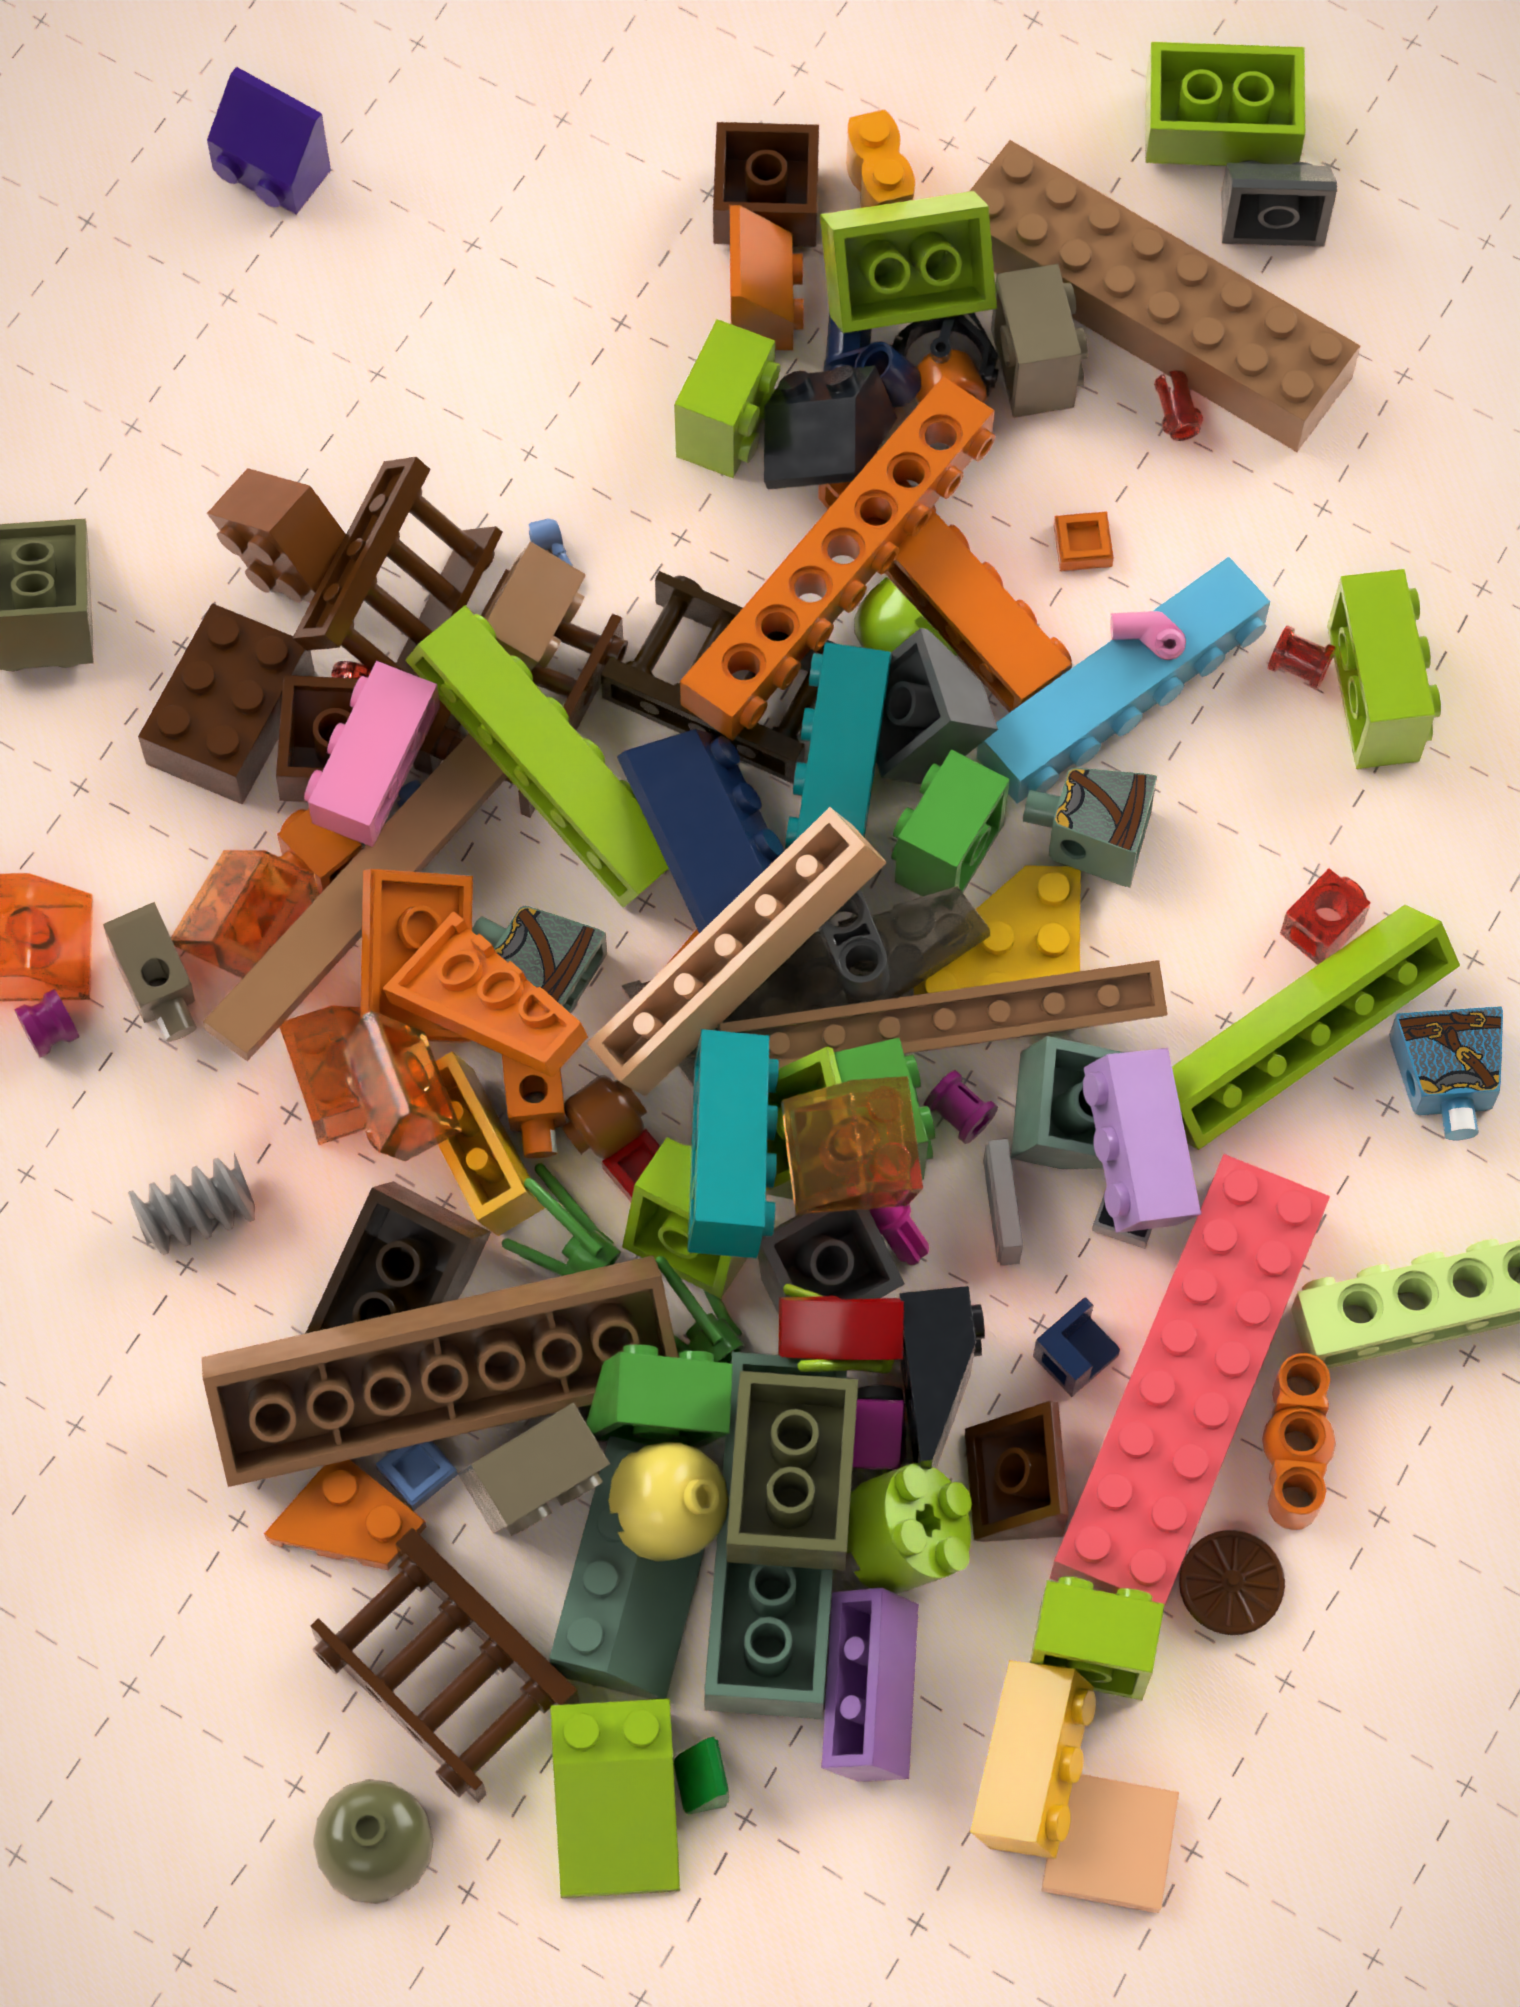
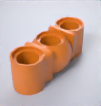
[1262,1353,1336,1530]

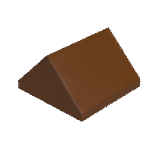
[965,1400,1069,1542]

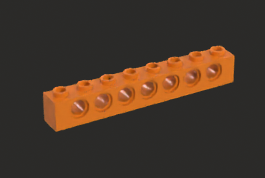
[680,376,995,741]

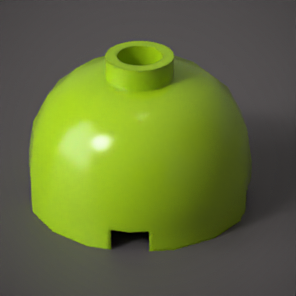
[854,577,958,656]

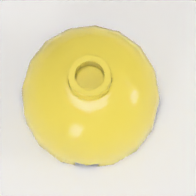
[609,1442,729,1562]

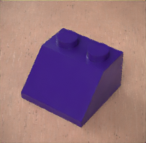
[207,66,331,215]

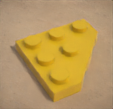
[913,865,1081,995]

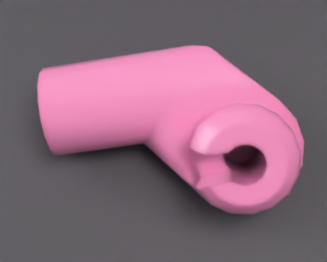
[1110,611,1186,660]

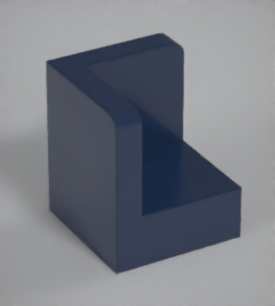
[1033,1297,1120,1397]

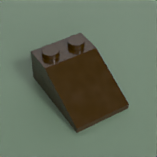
[305,1181,491,1334]

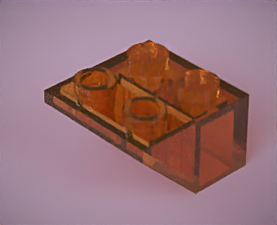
[171,850,319,978]

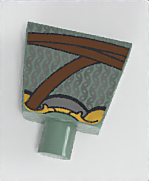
[1023,768,1157,888]
[472,906,607,1013]

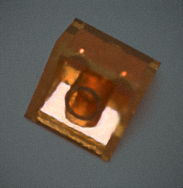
[0,873,94,1002]
[279,1005,421,1145]
[342,1011,462,1162]
[781,1076,923,1214]

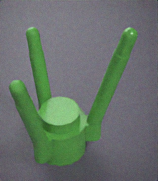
[501,1163,622,1276]
[656,1256,745,1363]

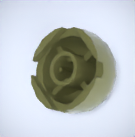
[313,1779,434,1904]

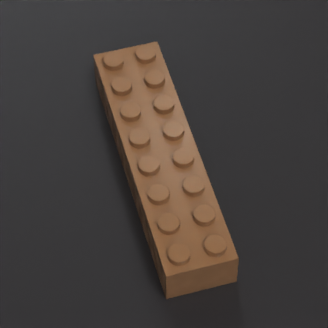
[969,140,1361,452]
[201,1255,678,1487]

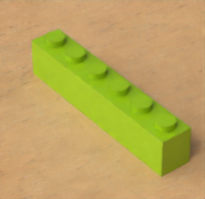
[405,605,669,908]
[1172,904,1460,1150]

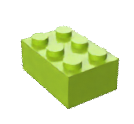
[1145,41,1306,166]
[820,191,997,333]
[1327,569,1441,769]

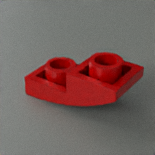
[778,1296,904,1360]

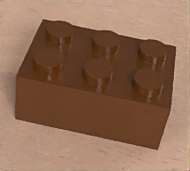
[138,603,315,805]

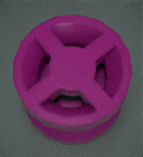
[14,989,80,1058]

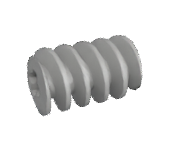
[128,1152,255,1255]

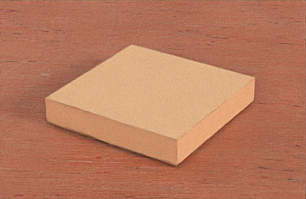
[1041,1774,1179,1913]

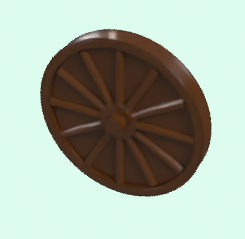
[1179,1530,1285,1635]

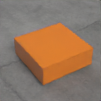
[1053,511,1114,571]

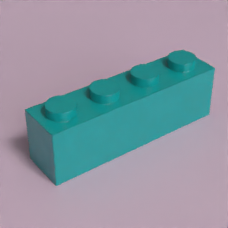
[785,642,892,849]
[688,1029,779,1259]

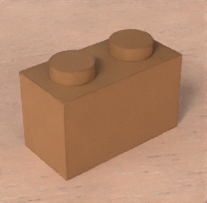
[484,541,586,671]

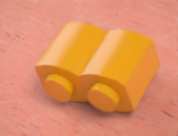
[846,109,915,208]

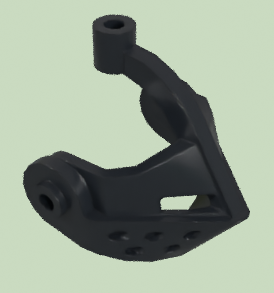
[890,313,999,397]

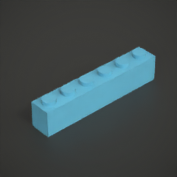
[976,556,1271,804]

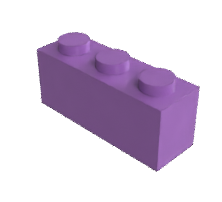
[821,1588,919,1782]

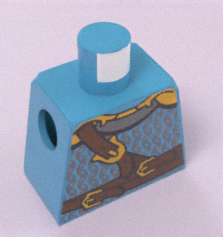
[1389,1006,1503,1141]

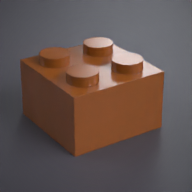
[206,468,346,603]

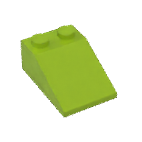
[550,1698,680,1898]

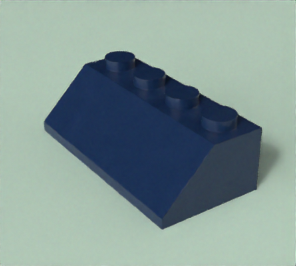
[617,729,784,933]

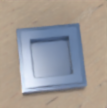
[376,1441,458,1511]

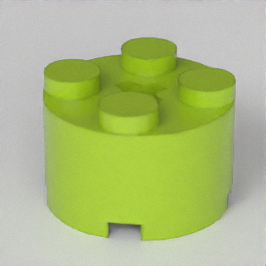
[847,1463,972,1594]

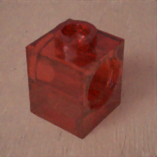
[1280,868,1371,965]

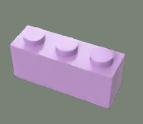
[1083,1048,1201,1233]

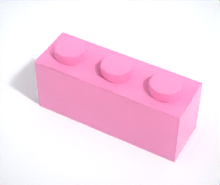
[304,661,440,847]

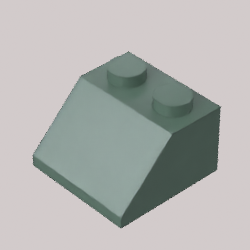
[1011,1036,1124,1169]

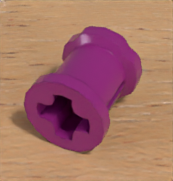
[923,1070,998,1144]

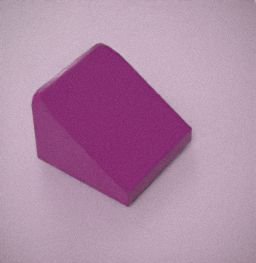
[852,1399,906,1469]

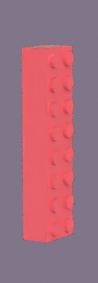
[1050,1154,1330,1607]

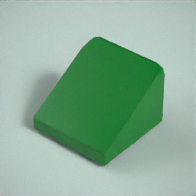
[674,1737,729,1815]

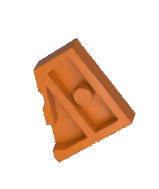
[264,1460,427,1571]

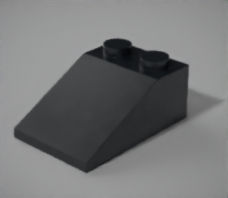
[899,1286,985,1469]

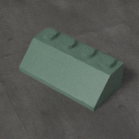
[549,1436,706,1699]

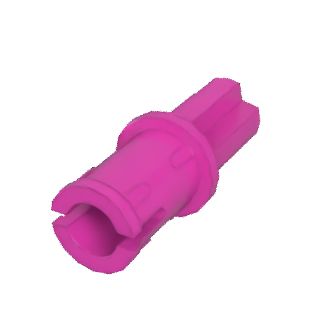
[848,1165,929,1266]

